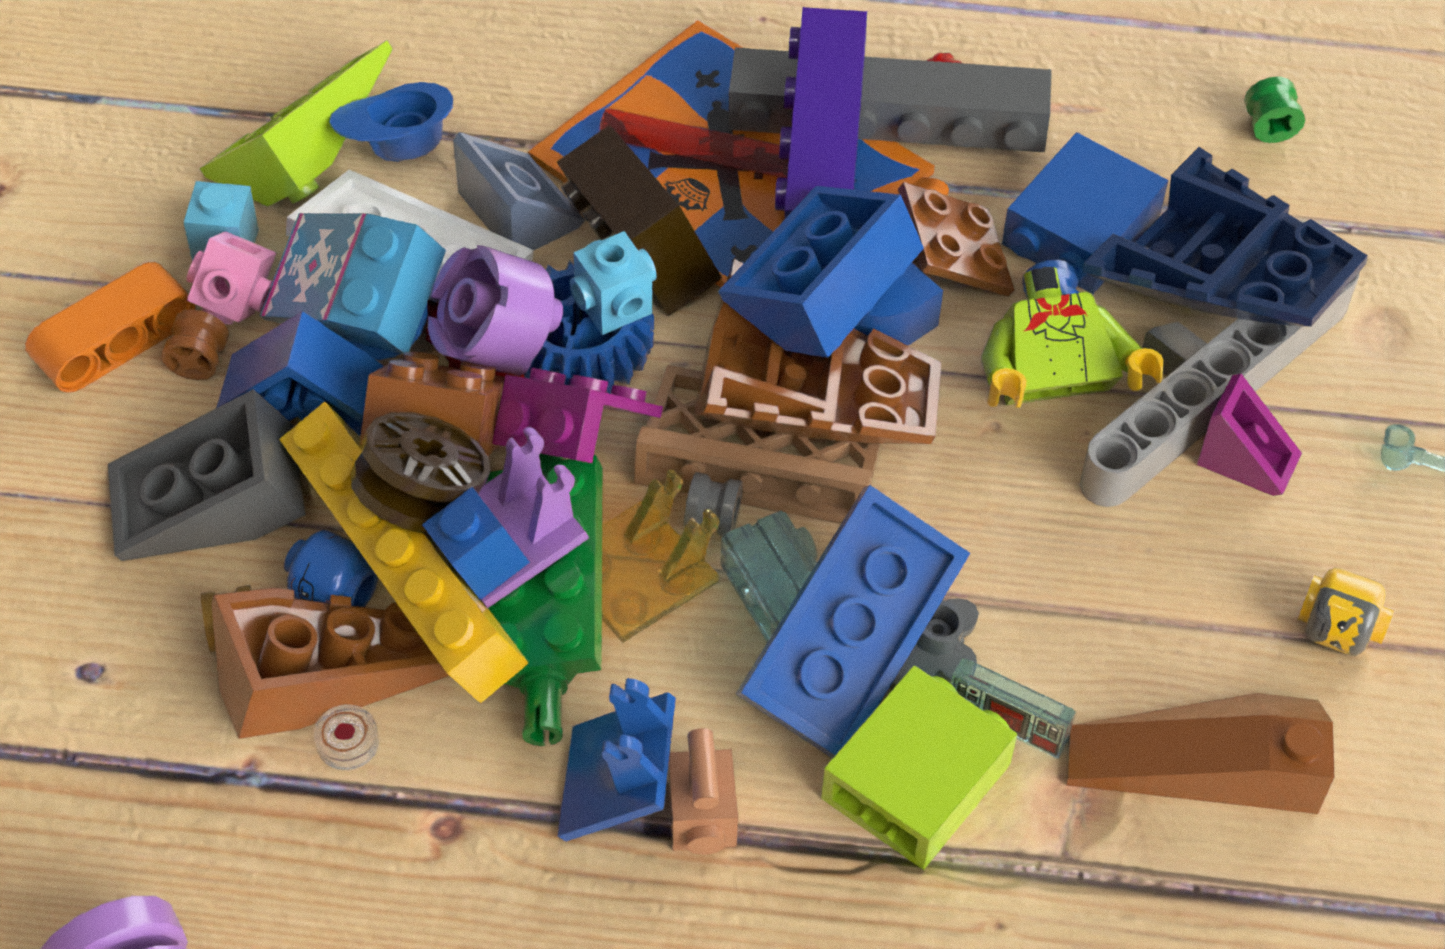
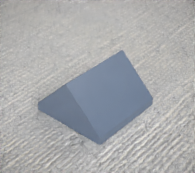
[453,132,585,250]

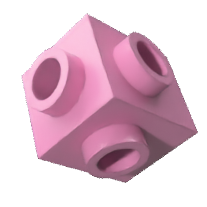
[187,231,277,324]

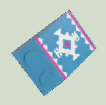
[260,213,446,355]

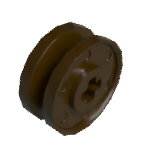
[351,412,490,534]

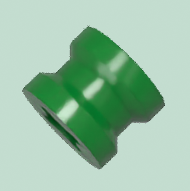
[1244,76,1306,143]

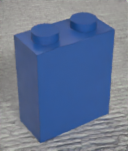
[1001,132,1169,294]

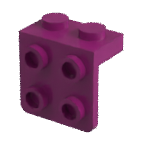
[492,368,663,463]

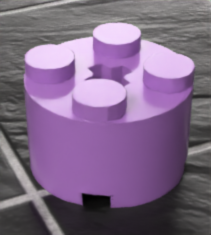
[428,245,563,376]

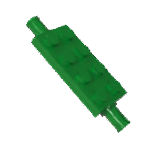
[486,453,603,746]

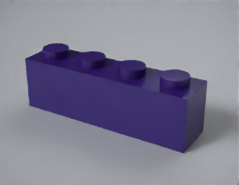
[775,7,867,218]

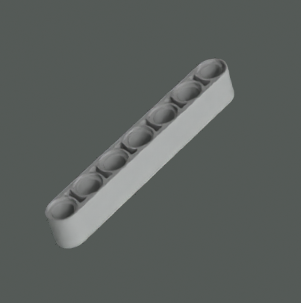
[1080,273,1359,507]

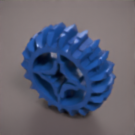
[524,260,654,394]

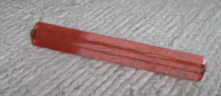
[600,108,789,178]

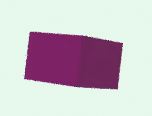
[1197,373,1302,496]

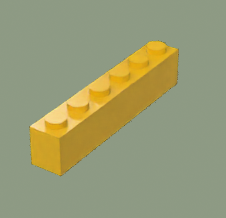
[279,402,529,703]

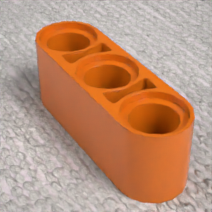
[25,262,196,393]

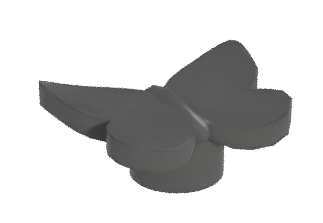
[889,598,979,690]

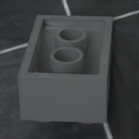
[108,389,306,561]

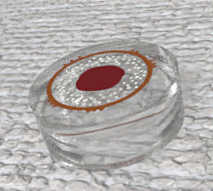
[314,704,379,770]

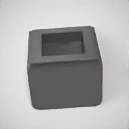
[1142,322,1207,376]

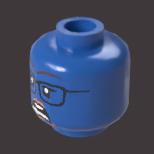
[284,530,378,607]

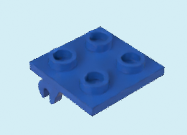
[558,678,676,842]

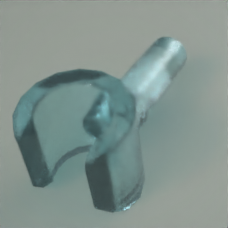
[1381,424,1445,472]

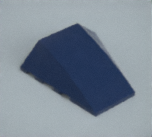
[1083,147,1368,327]

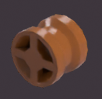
[161,309,230,381]

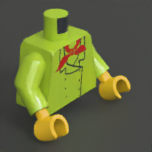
[981,267,1163,408]

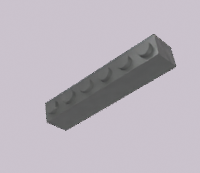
[729,47,1052,152]

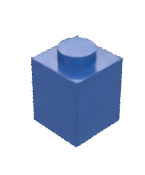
[422,487,530,600]

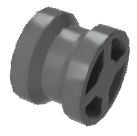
[684,472,743,538]

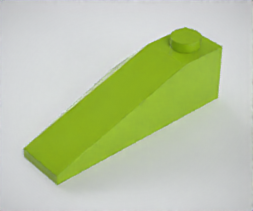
[199,40,393,207]

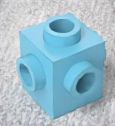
[570,231,657,335]

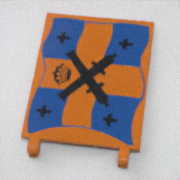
[528,20,949,287]

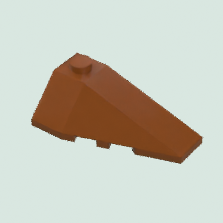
[212,588,449,739]
[1066,693,1335,814]

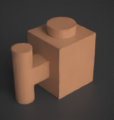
[668,728,738,855]

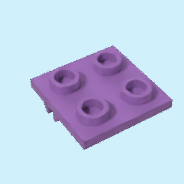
[478,428,589,608]

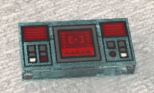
[951,658,1076,759]

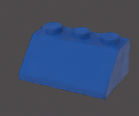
[718,186,924,358]

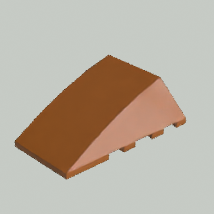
[694,259,942,444]

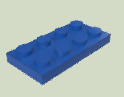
[736,485,971,759]

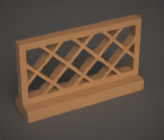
[634,365,881,523]

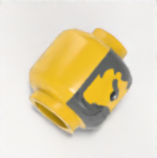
[1297,567,1394,656]

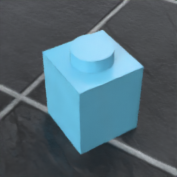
[183,181,259,261]

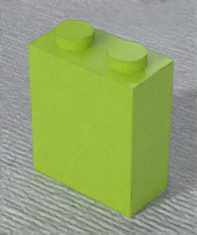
[821,665,1018,870]

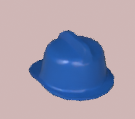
[330,82,454,162]

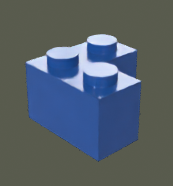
[216,311,384,436]

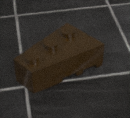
[557,124,722,316]

